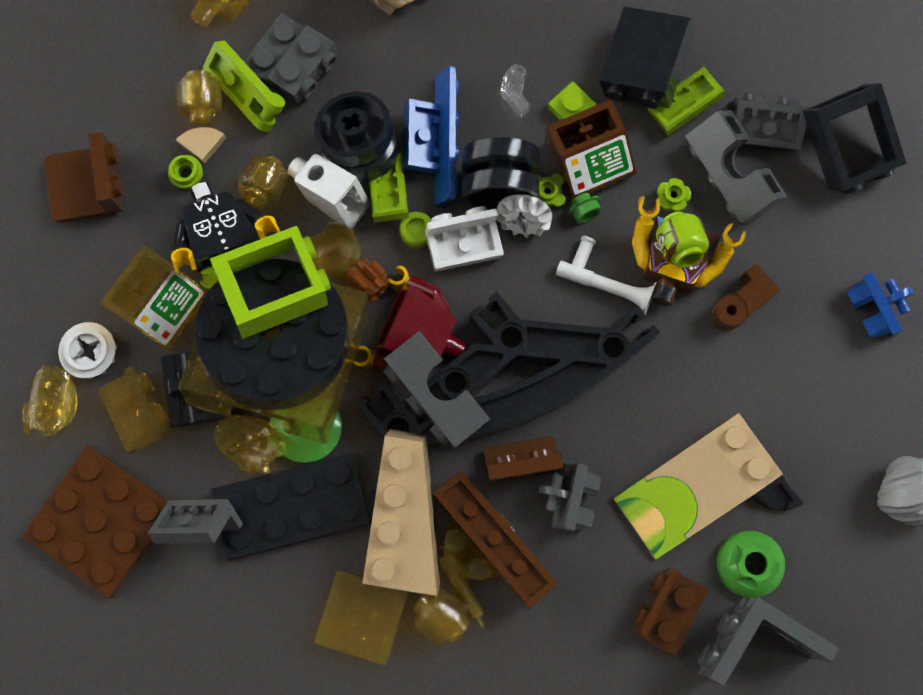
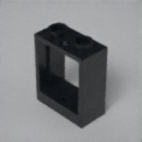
[803,83,907,194]

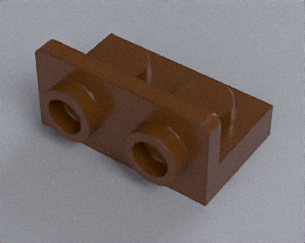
[484,436,564,484]
[633,568,709,657]

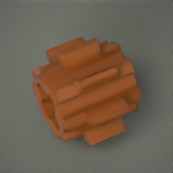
[343,258,390,306]

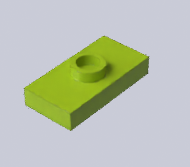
[647,66,725,136]
[369,153,409,223]

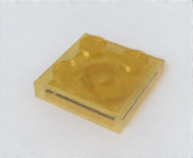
[314,570,409,665]

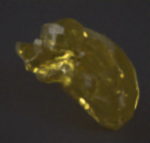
[21,366,78,437]
[213,415,285,474]

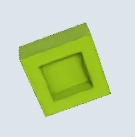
[548,81,597,120]

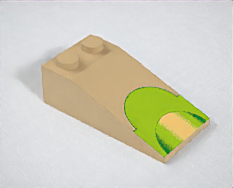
[613,413,783,560]

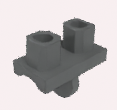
[538,463,601,531]

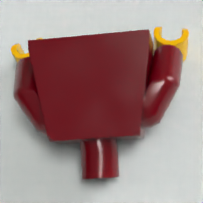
[353,266,466,370]

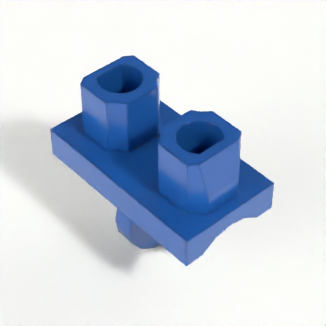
[847,271,914,339]

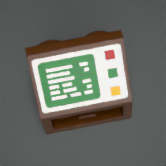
[544,99,637,200]

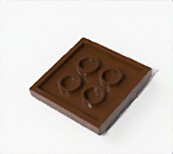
[21,445,168,598]

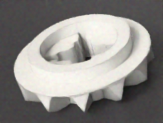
[496,194,552,238]
[58,322,117,379]

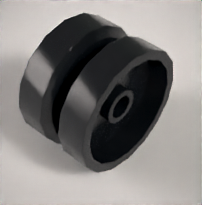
[314,91,399,183]
[462,137,539,210]

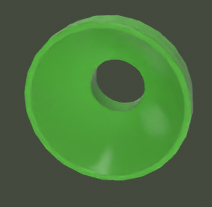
[717,531,785,598]

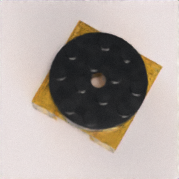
[178,259,369,444]

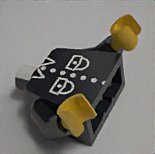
[171,182,280,274]

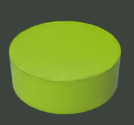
[399,212,432,249]

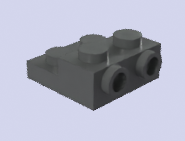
[244,12,338,106]

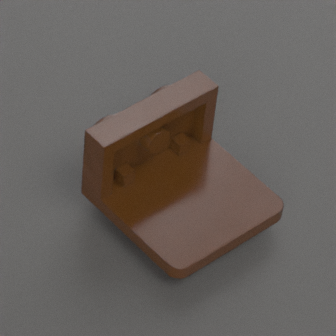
[44,132,124,223]

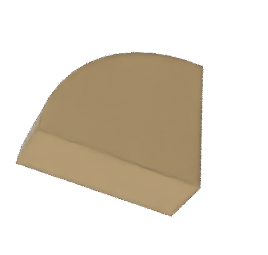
[176,127,226,164]

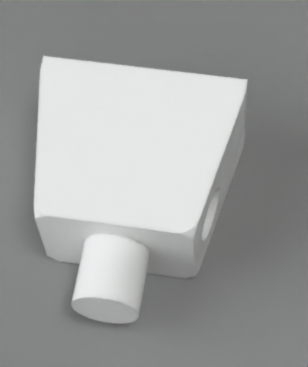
[288,154,371,231]

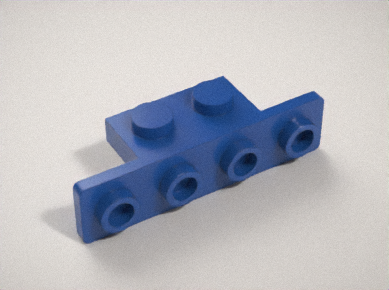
[403,66,459,207]

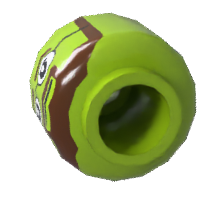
[656,212,709,268]

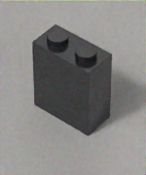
[599,6,694,109]

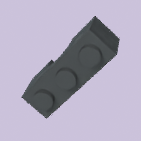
[685,110,787,223]
[382,331,490,448]

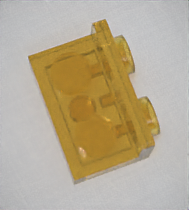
[97,366,169,454]

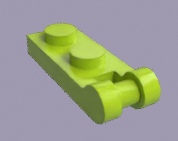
[202,40,285,132]

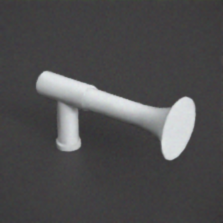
[556,236,657,315]

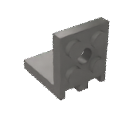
[697,597,840,686]

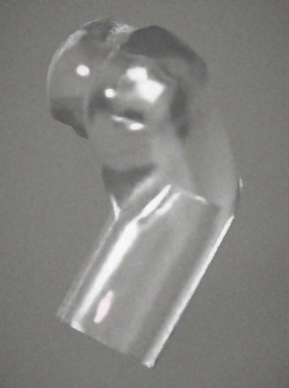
[500,64,532,118]

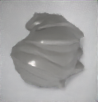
[877,456,923,525]

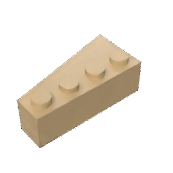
[362,429,440,596]

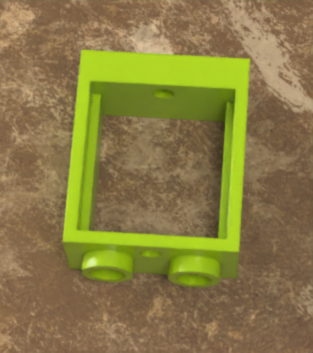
[210,226,331,339]

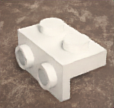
[425,206,504,272]

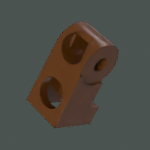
[711,263,780,331]

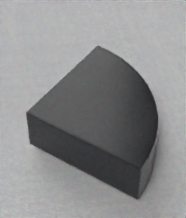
[751,475,804,511]

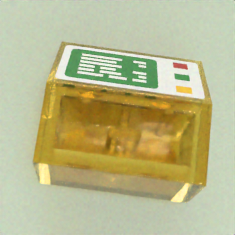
[100,245,208,351]

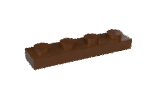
[432,470,559,610]

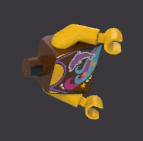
[632,196,746,306]

